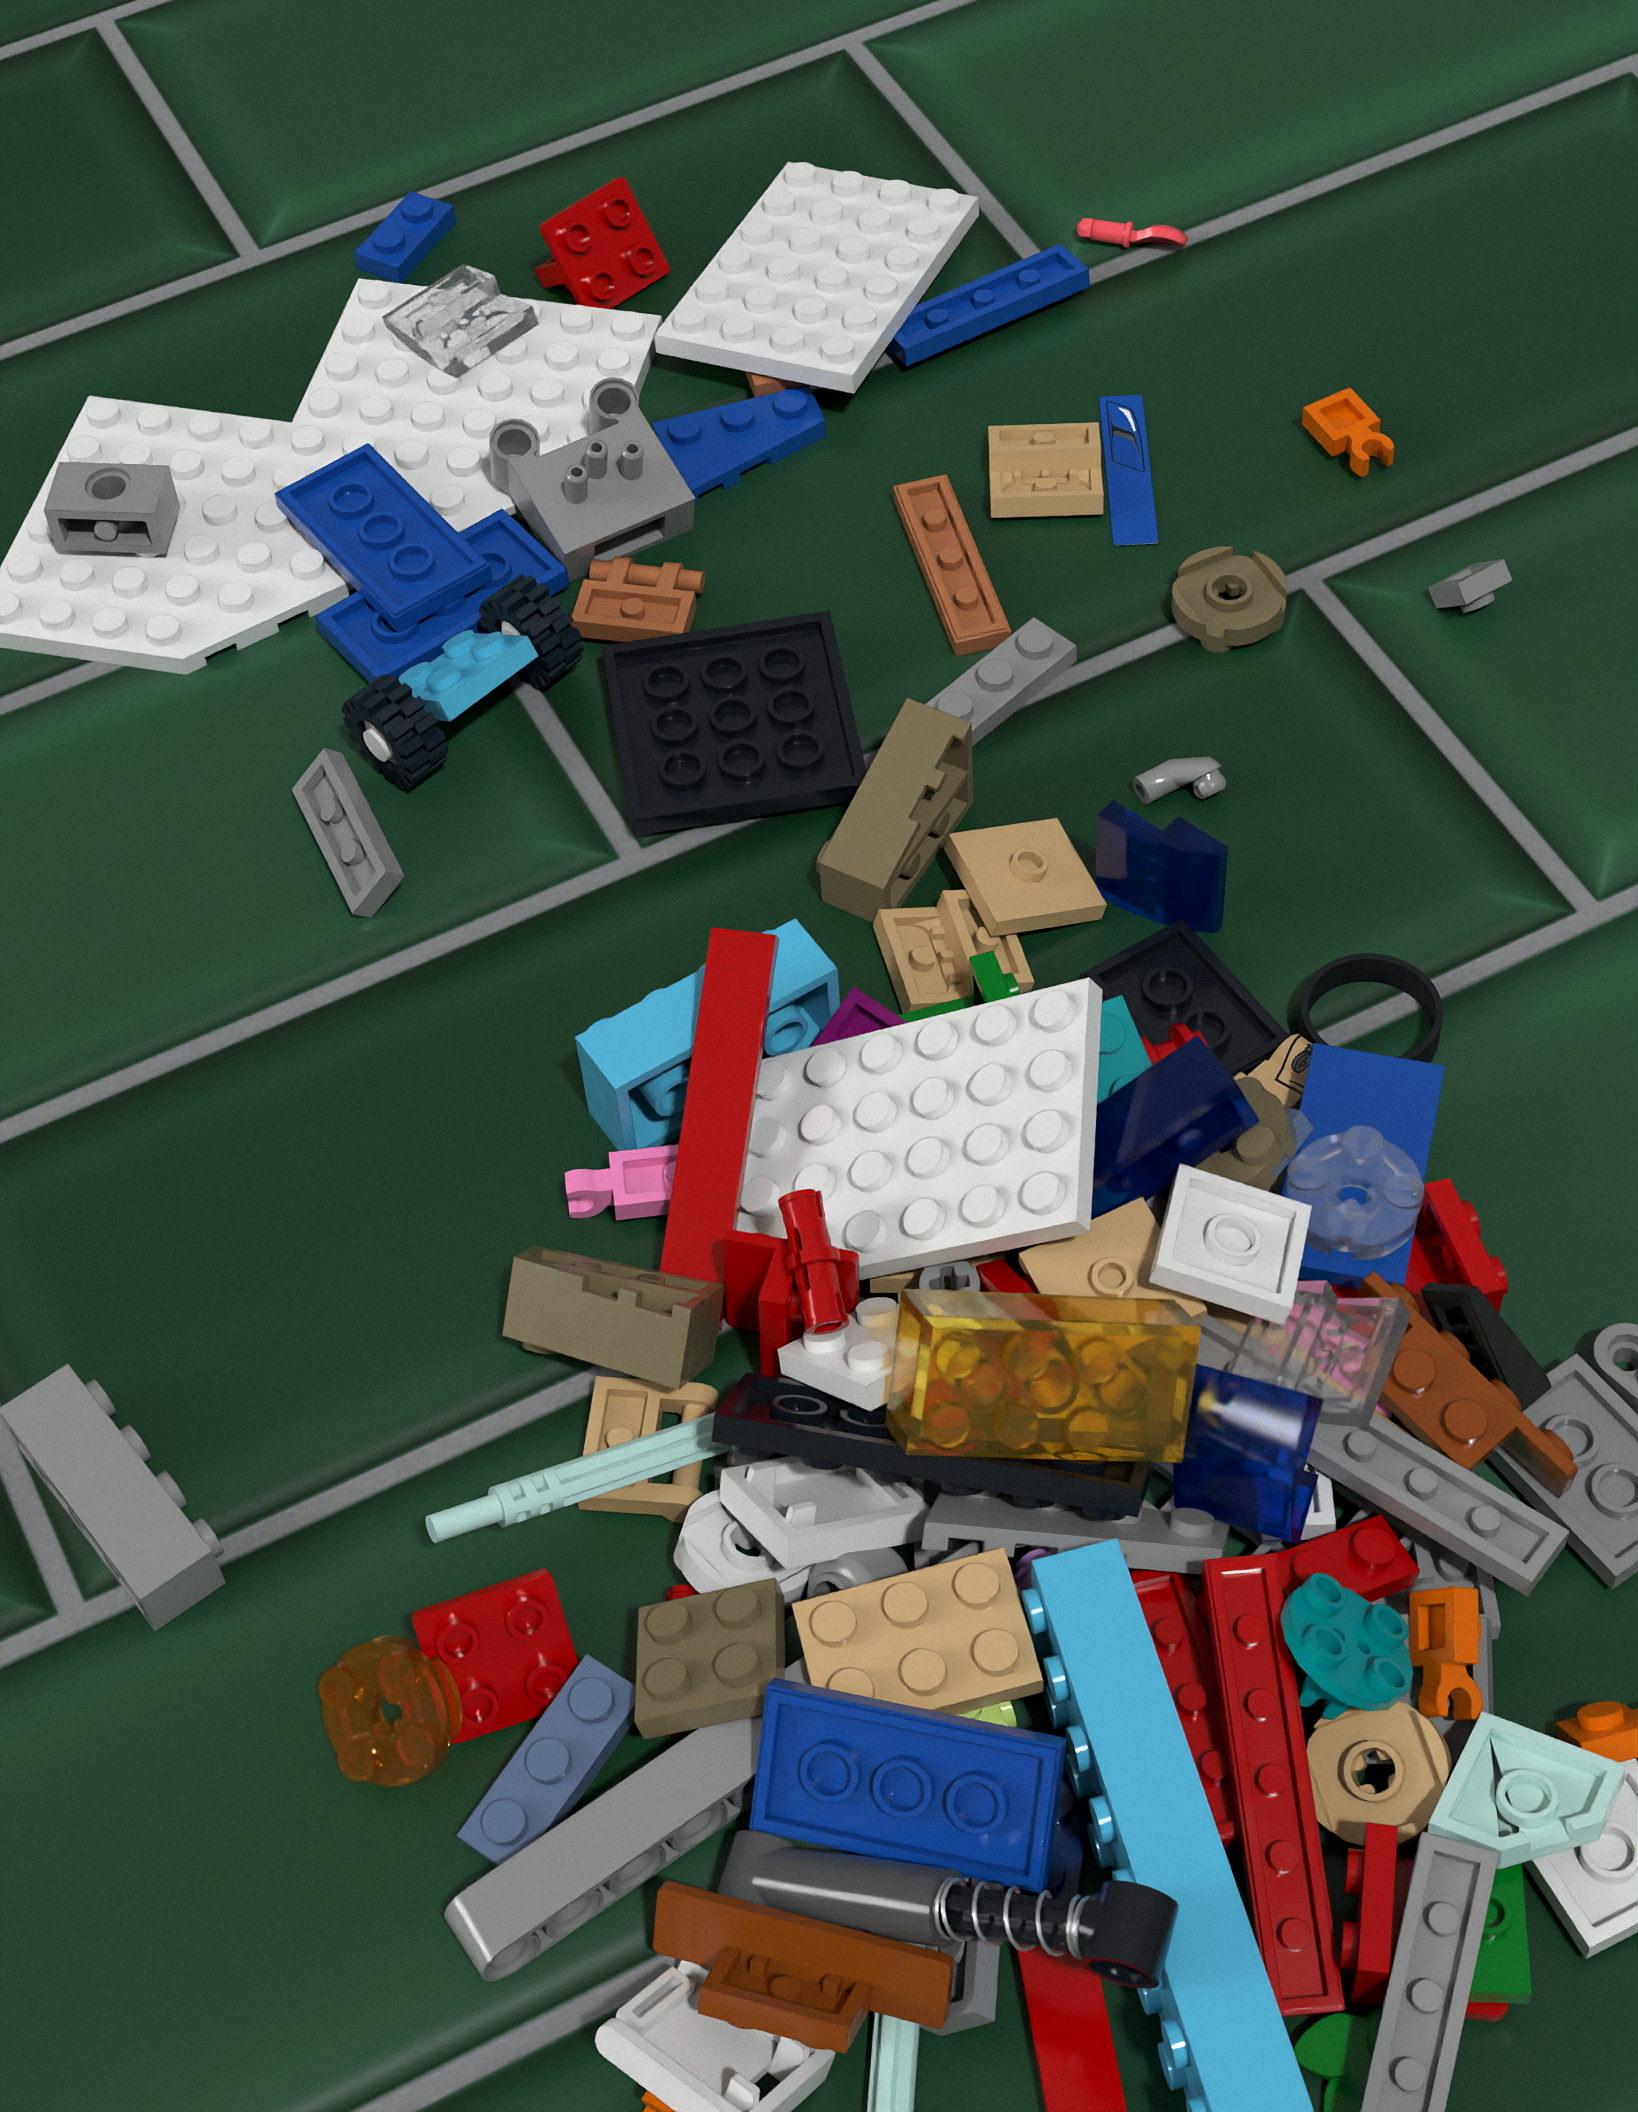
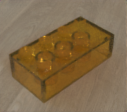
[885,1289,1202,1463]

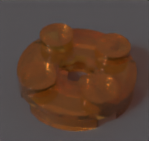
[319,1636,462,1787]

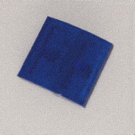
[1096,800,1228,934]
[1173,1362,1324,1545]

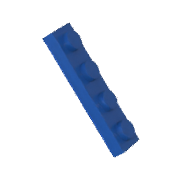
[887,243,1090,366]

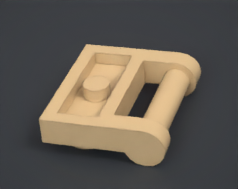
[577,1376,719,1523]

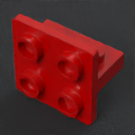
[534,177,670,309]
[723,1230,860,1379]
[412,1568,579,1744]

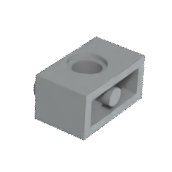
[44,462,180,554]

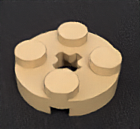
[1306,1702,1453,1848]

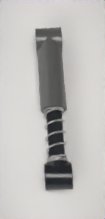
[717,1830,1179,1989]

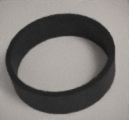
[1298,953,1443,1063]

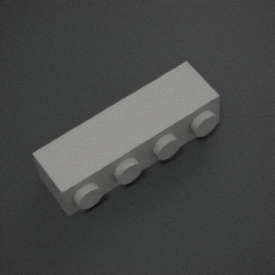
[0,1364,226,1631]

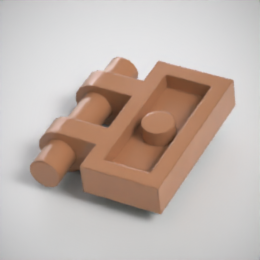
[571,556,705,642]

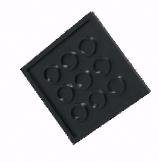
[601,610,867,836]

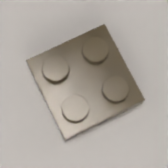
[634,1577,785,1740]

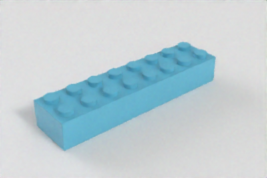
[1021,1538,1314,2112]

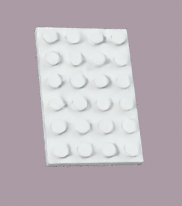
[654,162,979,394]
[737,977,1103,1280]

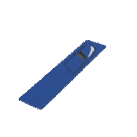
[1099,395,1158,546]

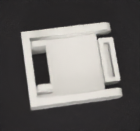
[719,1456,932,1570]
[595,1960,836,2112]

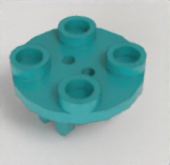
[1280,1573,1414,1720]

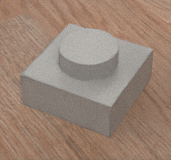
[1428,559,1512,613]

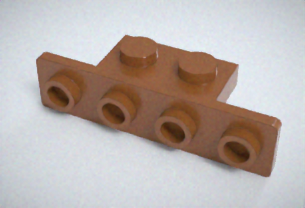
[1357,1271,1578,1498]
[653,1881,955,2054]

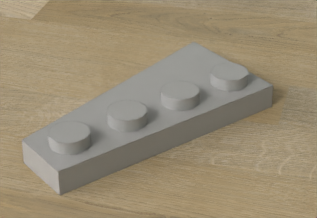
[921,1488,1230,1575]

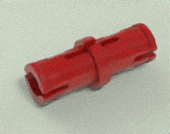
[778,1189,849,1335]

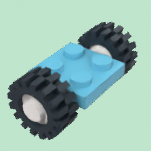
[342,574,584,789]

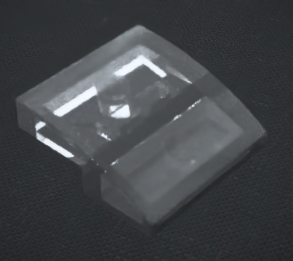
[382,264,539,379]
[1220,1280,1411,1427]

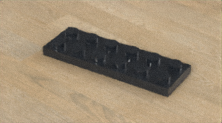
[712,1372,1158,1521]

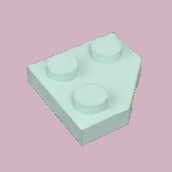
[1427,1711,1627,1869]

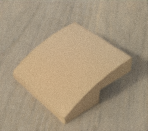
[988,422,1104,518]
[873,890,1034,1013]

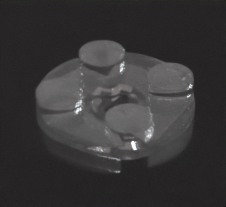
[1286,1126,1424,1260]

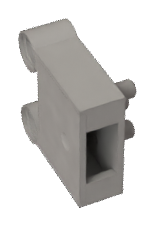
[489,377,695,582]

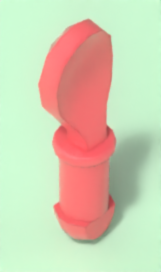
[1076,218,1188,248]

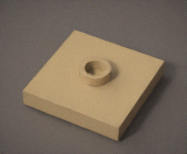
[944,818,1107,937]
[1019,1197,1207,1377]

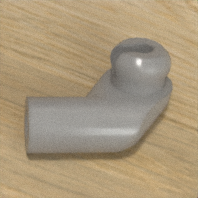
[1132,756,1226,805]

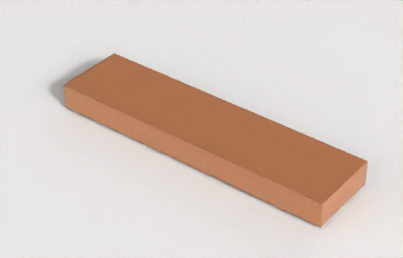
[893,474,1011,657]

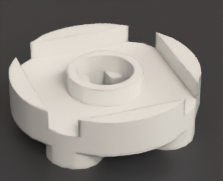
[673,1489,815,1609]

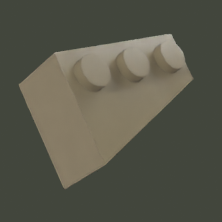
[502,1246,725,1390]

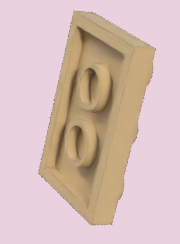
[792,1547,1045,1715]

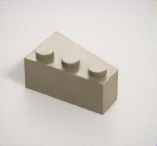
[816,698,973,923]

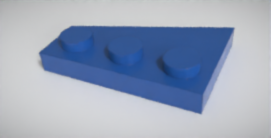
[652,385,826,505]

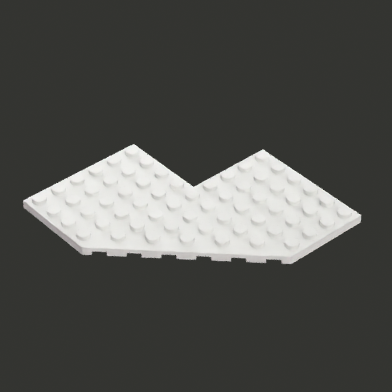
[0,278,662,675]

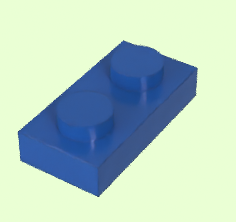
[354,191,456,283]

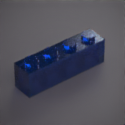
[1014,1035,1260,1256]

